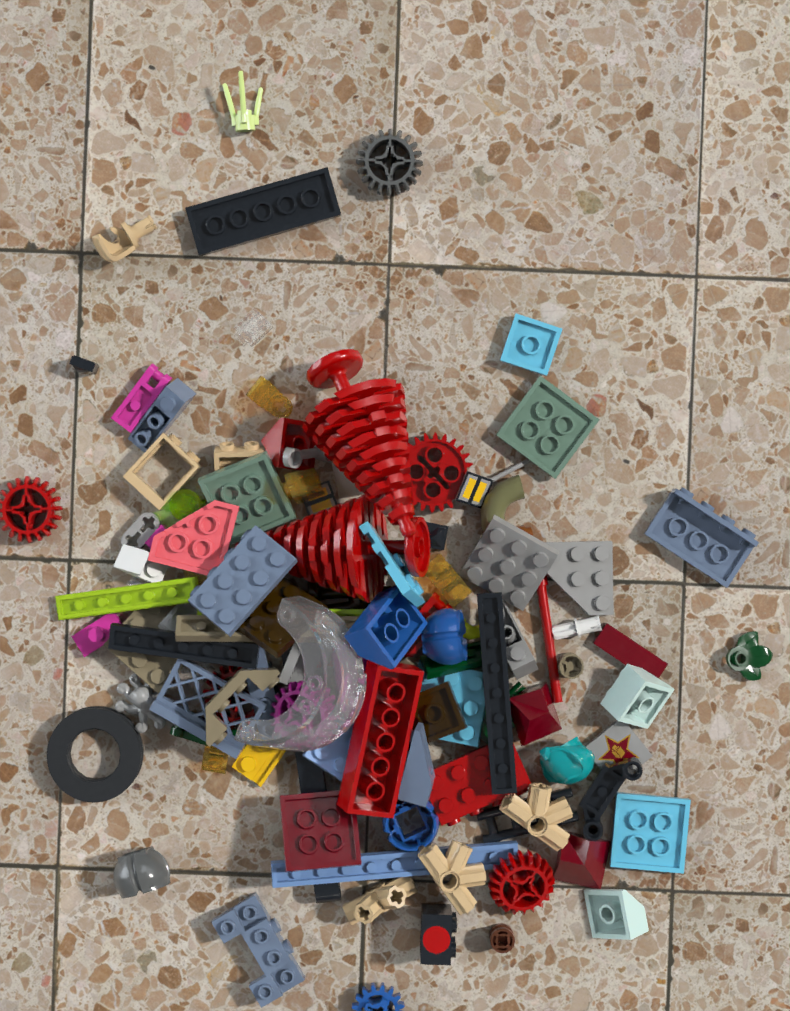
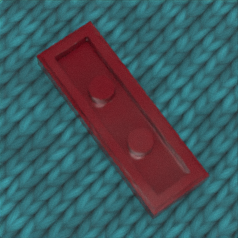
[592,623,668,678]

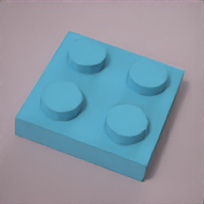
[500,313,562,376]

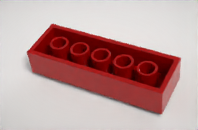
[337,660,424,818]

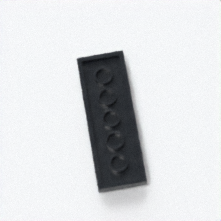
[185,167,341,256]

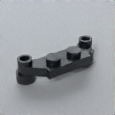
[579,757,643,841]

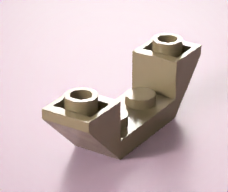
[205,667,280,747]

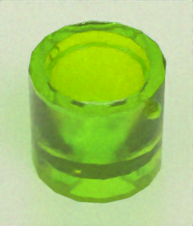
[169,489,206,520]

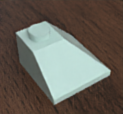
[583,889,649,940]

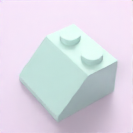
[600,664,675,729]

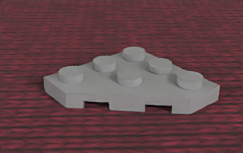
[545,541,614,615]

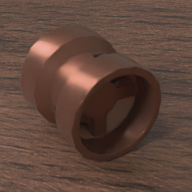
[489,923,515,953]

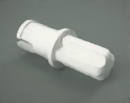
[552,615,602,640]

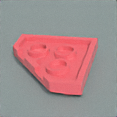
[148,500,240,575]

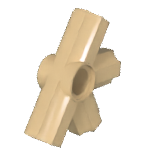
[499,782,573,851]
[417,840,486,916]
[342,876,418,925]

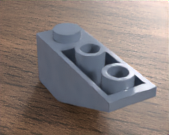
[128,378,196,453]
[398,722,435,807]

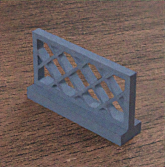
[149,659,267,759]

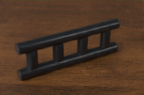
[477,787,579,843]

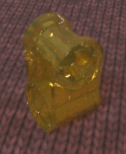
[245,376,293,418]

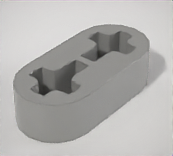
[121,512,161,549]

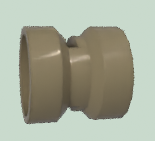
[557,652,584,679]

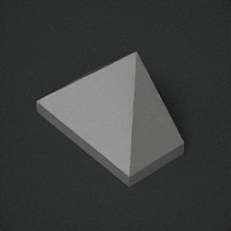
[332,463,364,498]

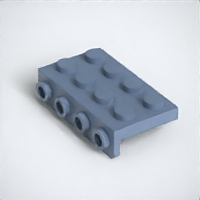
[643,487,759,588]
[188,525,298,637]

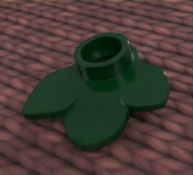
[726,631,773,681]

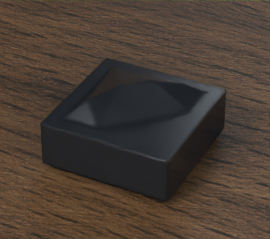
[69,355,99,374]
[426,522,449,550]

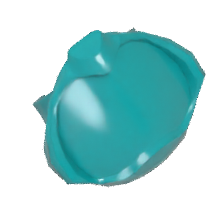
[539,737,595,785]

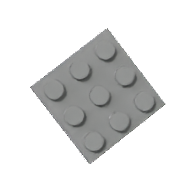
[459,515,560,611]

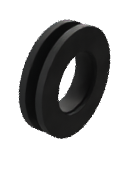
[47,706,144,803]

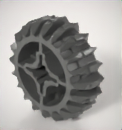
[356,129,423,197]

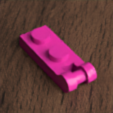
[111,363,173,433]

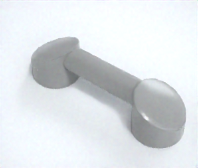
[283,445,332,469]

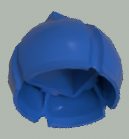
[421,608,468,665]
[382,800,439,852]

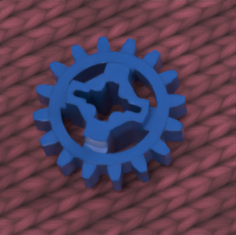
[352,982,405,1011]

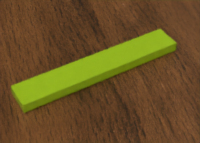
[55,576,198,620]

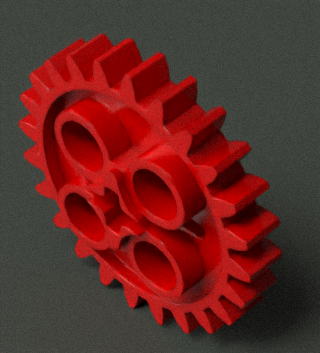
[407,432,473,513]

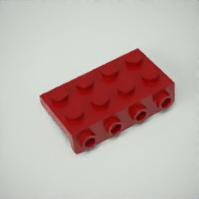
[429,744,531,826]

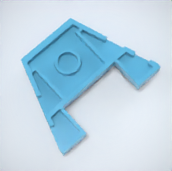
[359,521,425,607]

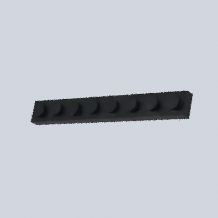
[477,592,517,795]

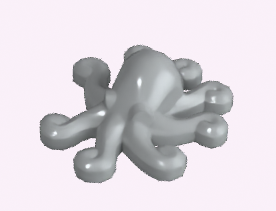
[115,673,174,733]

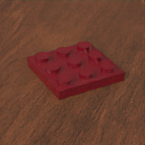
[279,790,362,872]

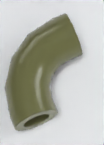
[480,475,525,533]

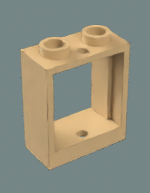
[123,433,202,510]

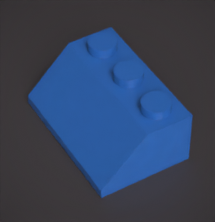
[344,585,428,669]

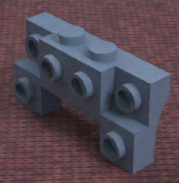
[211,892,305,1008]

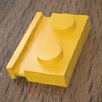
[232,728,290,787]

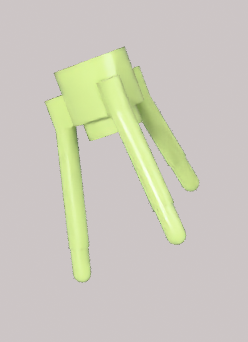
[223,71,263,132]

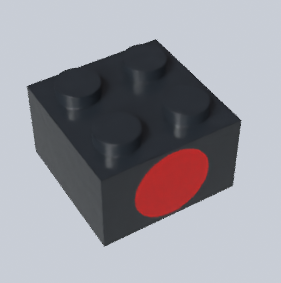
[420,903,457,965]

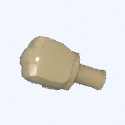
[92,215,157,263]

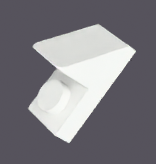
[113,544,168,583]

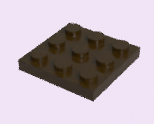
[237,577,328,659]

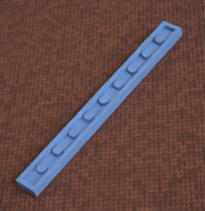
[271,840,518,888]

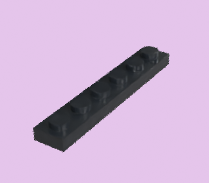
[108,623,260,669]

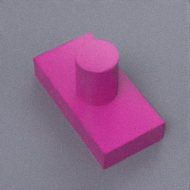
[71,613,123,657]

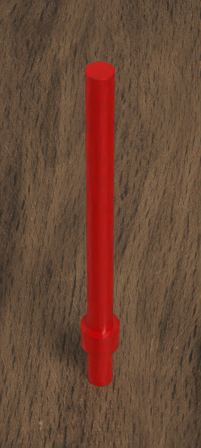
[537,575,563,703]

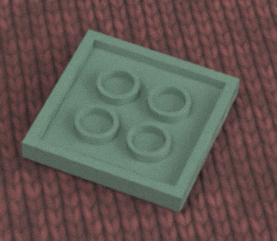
[496,375,600,479]
[198,451,297,545]

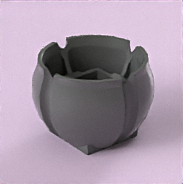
[113,846,171,899]

